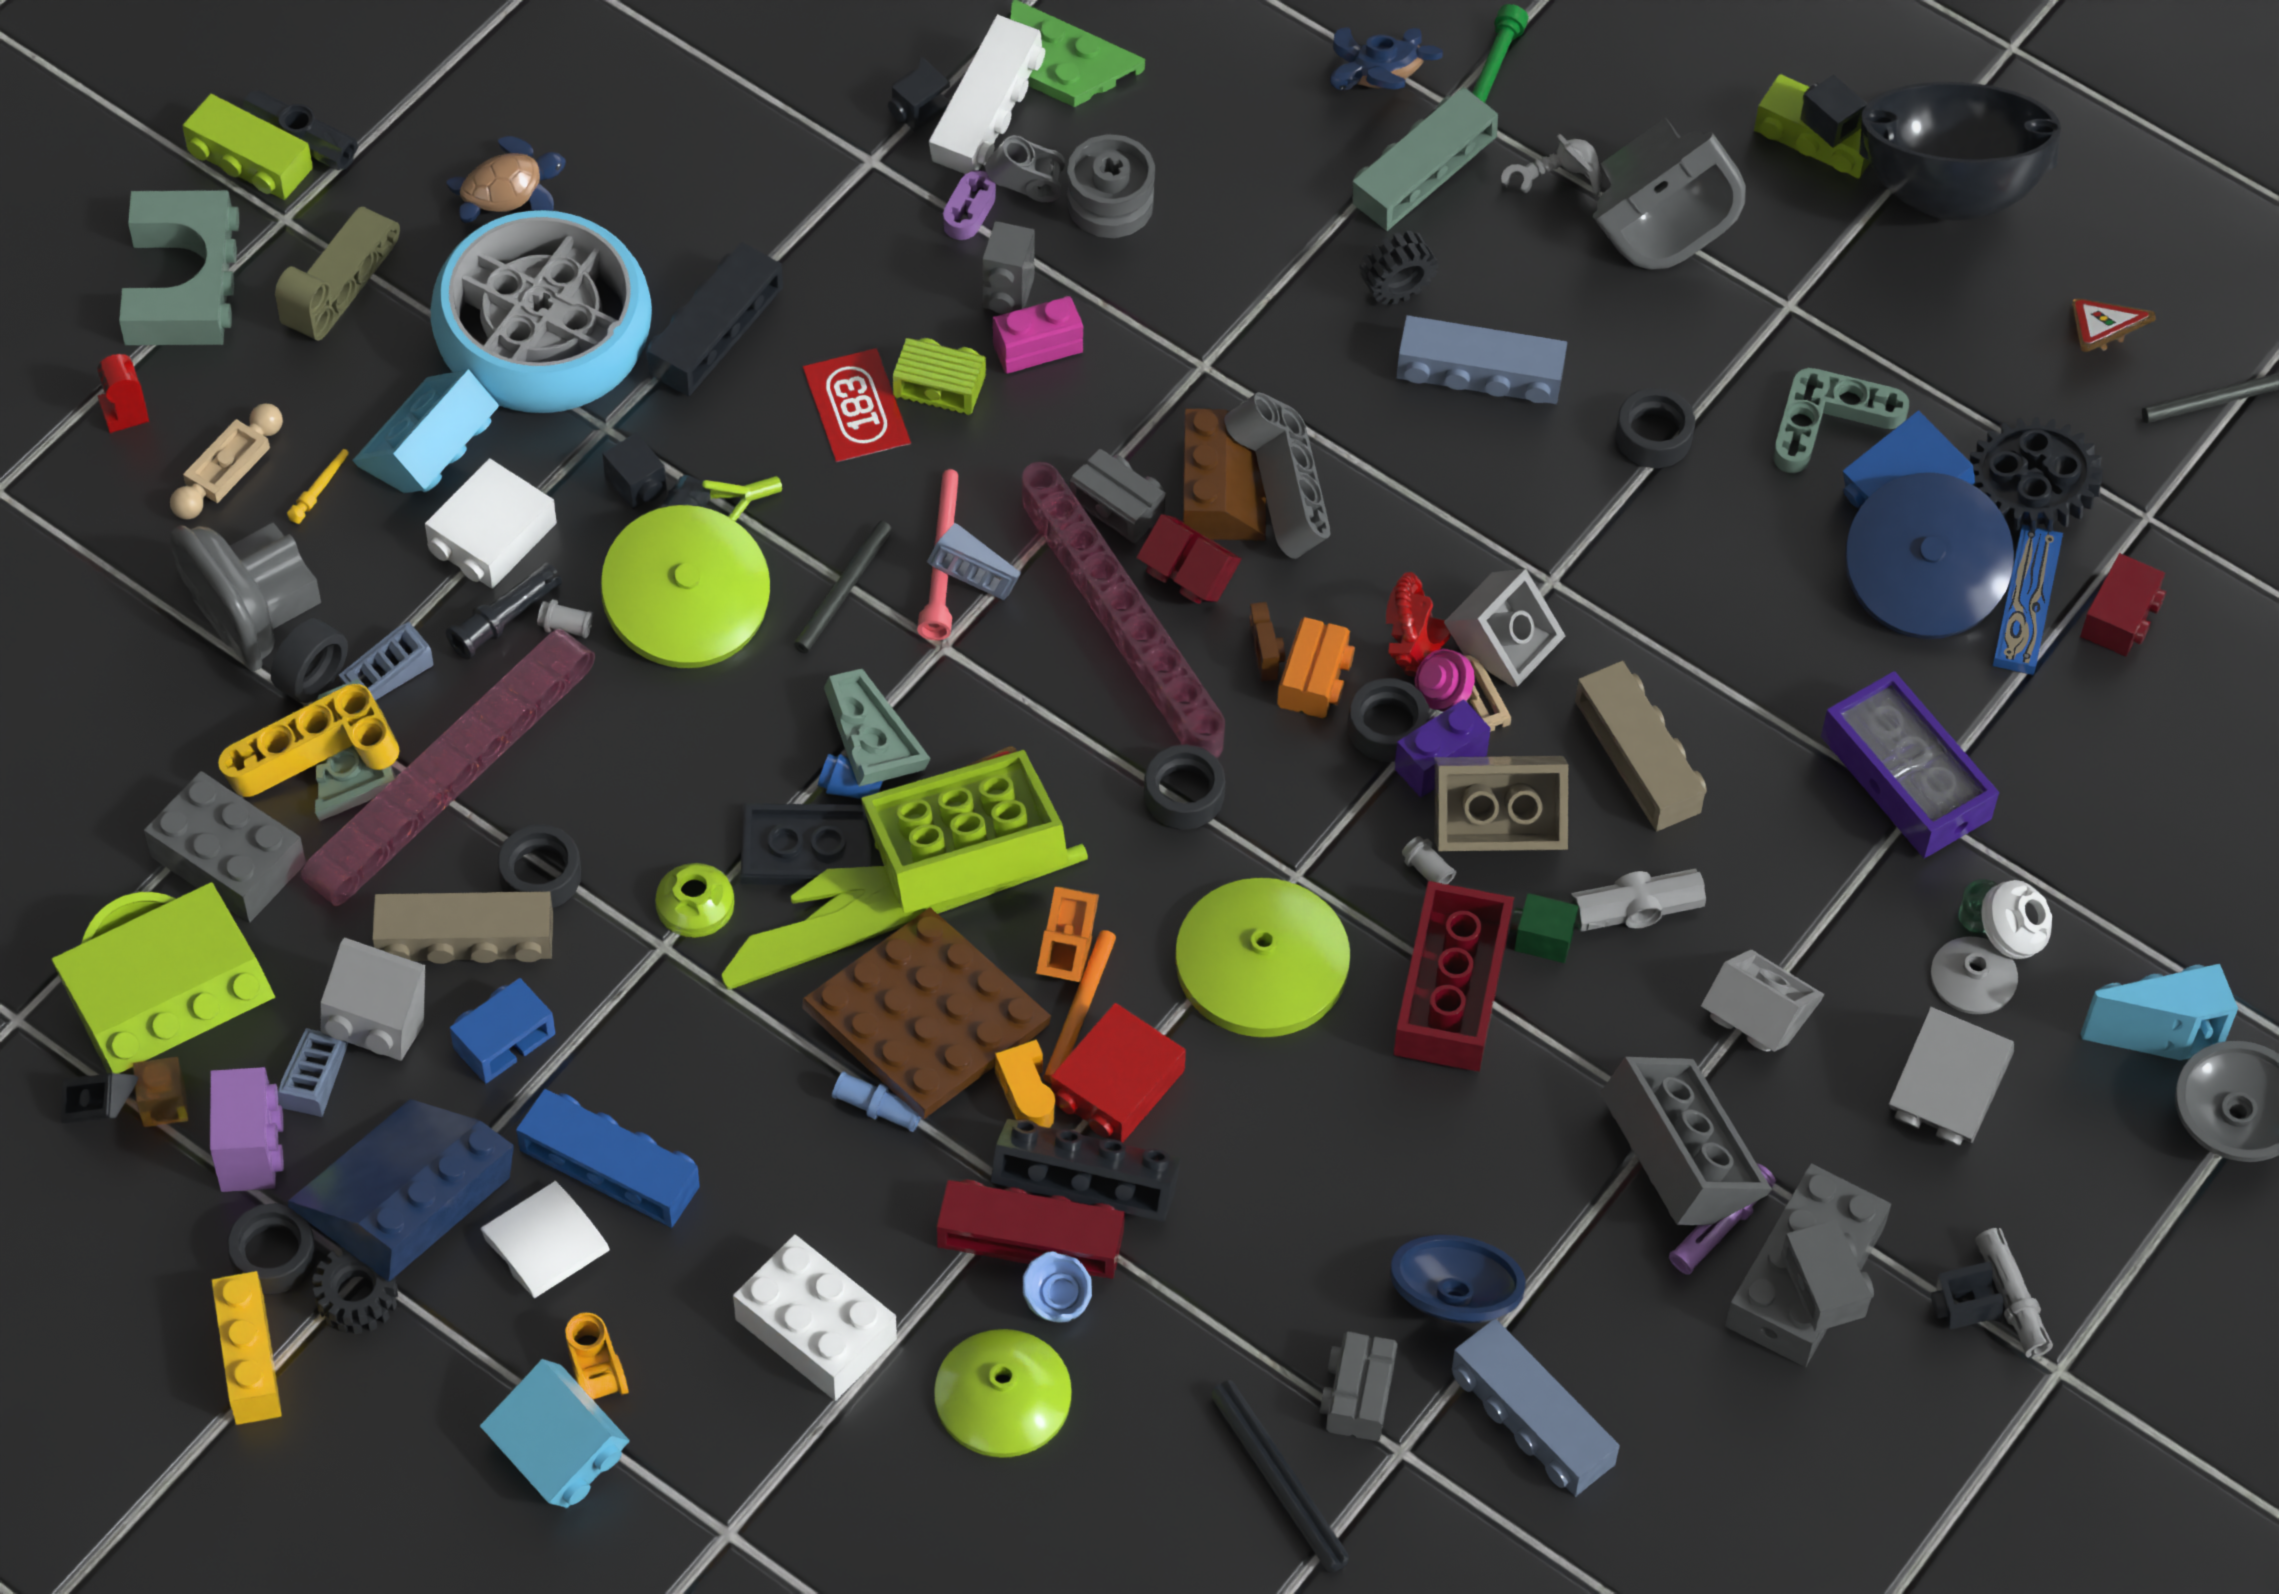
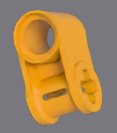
[565,1313,629,1400]

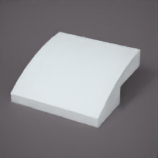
[481,1181,609,1298]

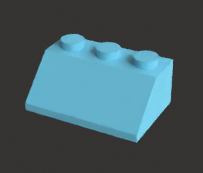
[352,369,499,493]

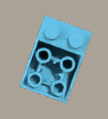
[2080,964,2238,1060]

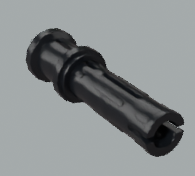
[445,563,562,660]

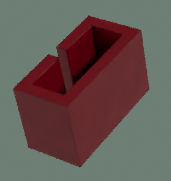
[1136,514,1242,604]
[2080,553,2167,657]

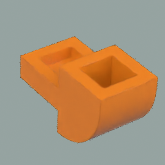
[1036,886,1099,982]

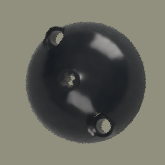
[1859,82,2061,221]

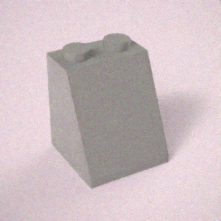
[1889,1007,2014,1146]

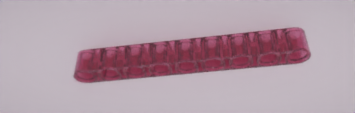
[1022,462,1225,758]
[301,629,595,906]

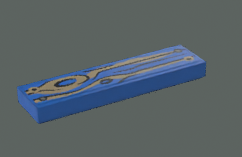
[1992,524,2063,675]

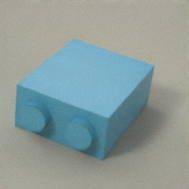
[480,1359,630,1508]

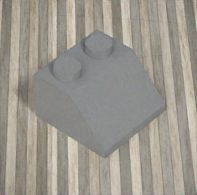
[1444,569,1565,687]
[321,938,425,1061]
[1701,950,1824,1052]

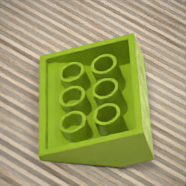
[861,750,1069,913]
[51,882,275,1074]

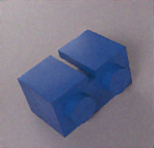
[450,978,555,1084]

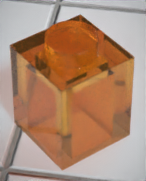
[133,1057,189,1127]

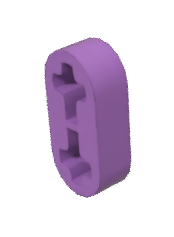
[943,170,996,240]

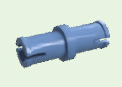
[832,1071,921,1132]

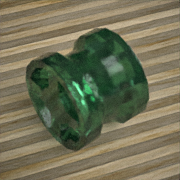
[1958,879,1998,933]

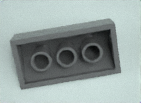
[1600,1057,1772,1225]

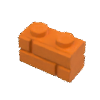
[1277,617,1355,718]

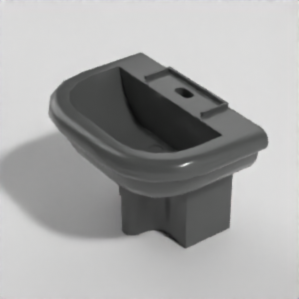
[1593,117,1746,270]
[170,522,321,671]

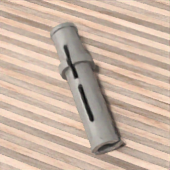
[1975,1228,2053,1358]

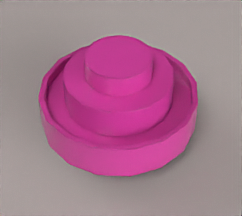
[1415,649,1475,712]

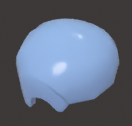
[1023,1251,1092,1323]

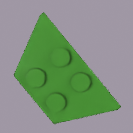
[1011,0,1145,107]

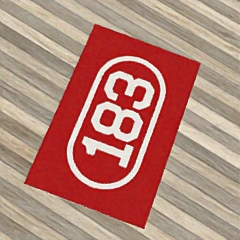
[803,348,911,462]

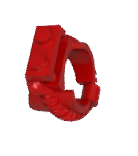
[1386,572,1451,677]

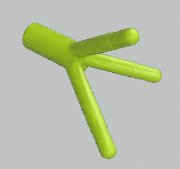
[702,476,782,521]

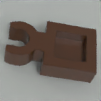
[1249,602,1286,682]

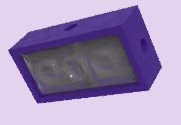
[1821,671,1999,859]

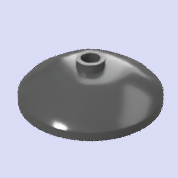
[2175,1041,2279,1162]

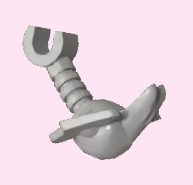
[1501,134,1602,197]

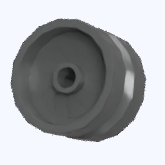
[1067,134,1155,238]

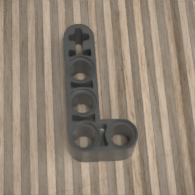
[1224,392,1331,559]

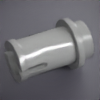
[537,599,593,638]
[1402,836,1456,884]

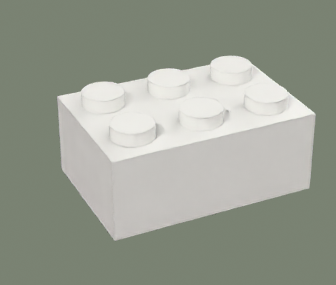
[733,1234,897,1401]

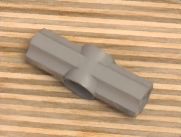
[1570,868,1706,932]

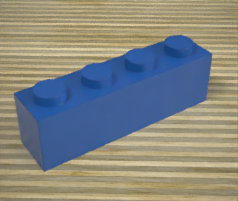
[516,1089,700,1228]

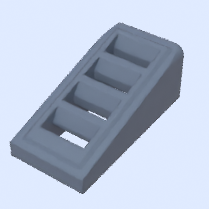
[927,523,1021,600]
[339,621,434,700]
[278,1028,349,1117]

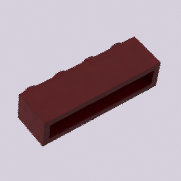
[937,1180,1124,1279]

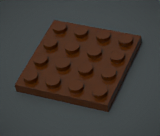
[802,907,1051,1120]

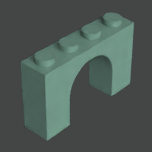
[119,190,239,345]

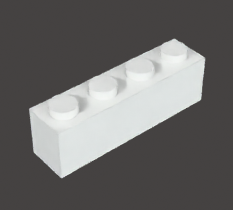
[929,14,1045,174]

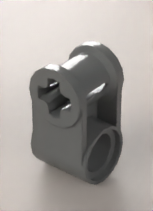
[985,135,1065,202]

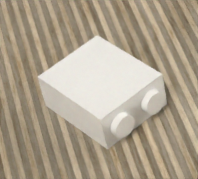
[425,458,557,589]

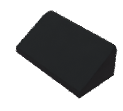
[61,1073,138,1124]

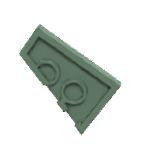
[824,669,931,787]
[315,679,399,821]

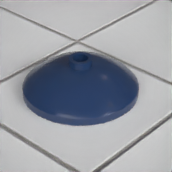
[1390,1235,1526,1323]

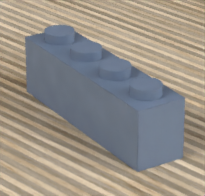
[1397,315,1567,404]
[1452,1319,1620,1497]

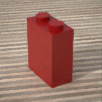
[1051,1003,1186,1143]

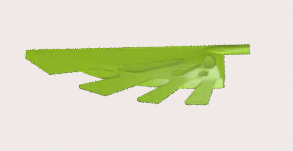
[722,841,1088,990]

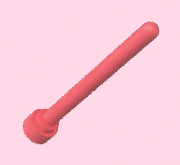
[917,469,959,640]

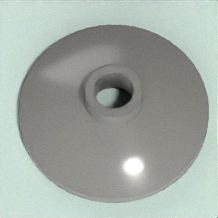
[1931,937,2018,1014]

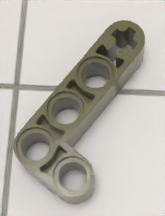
[275,207,400,341]

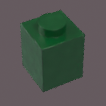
[1510,893,1579,963]

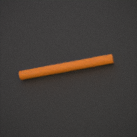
[1043,930,1116,1083]

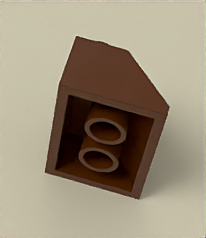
[1183,409,1266,541]

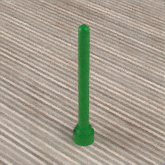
[1472,4,1529,103]

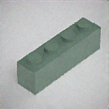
[1353,87,1498,231]

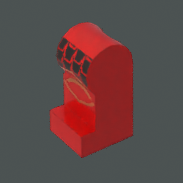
[97,354,150,433]

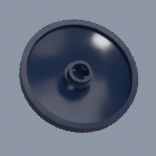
[1845,473,2014,639]

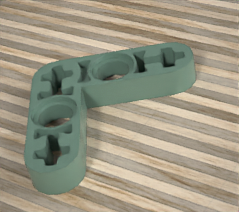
[1773,368,1909,473]

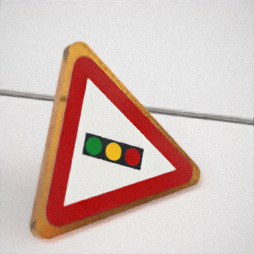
[2072,298,2156,352]

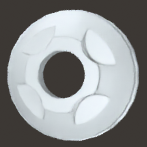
[1982,880,2052,959]

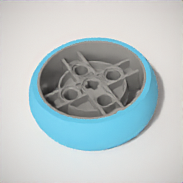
[431,210,652,413]

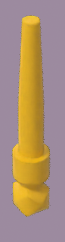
[287,449,349,524]

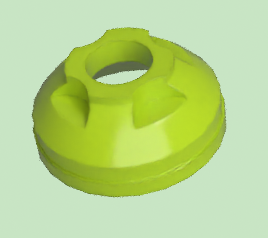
[655,863,735,938]

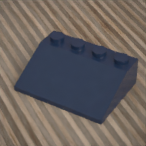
[288,1099,514,1282]

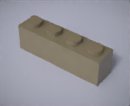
[1575,661,1707,832]
[373,892,553,964]

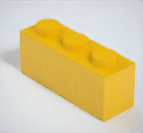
[212,1271,282,1425]

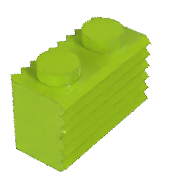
[893,338,986,415]

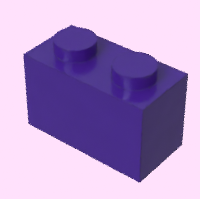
[1394,699,1491,798]

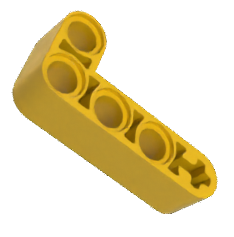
[218,684,400,797]

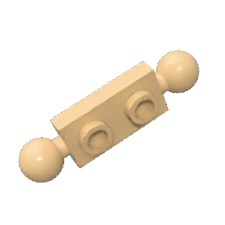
[170,403,283,519]

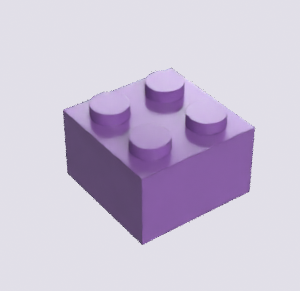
[210,1067,283,1192]

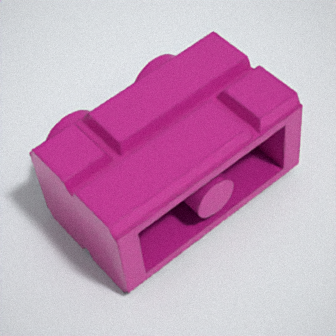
[993,296,1083,374]

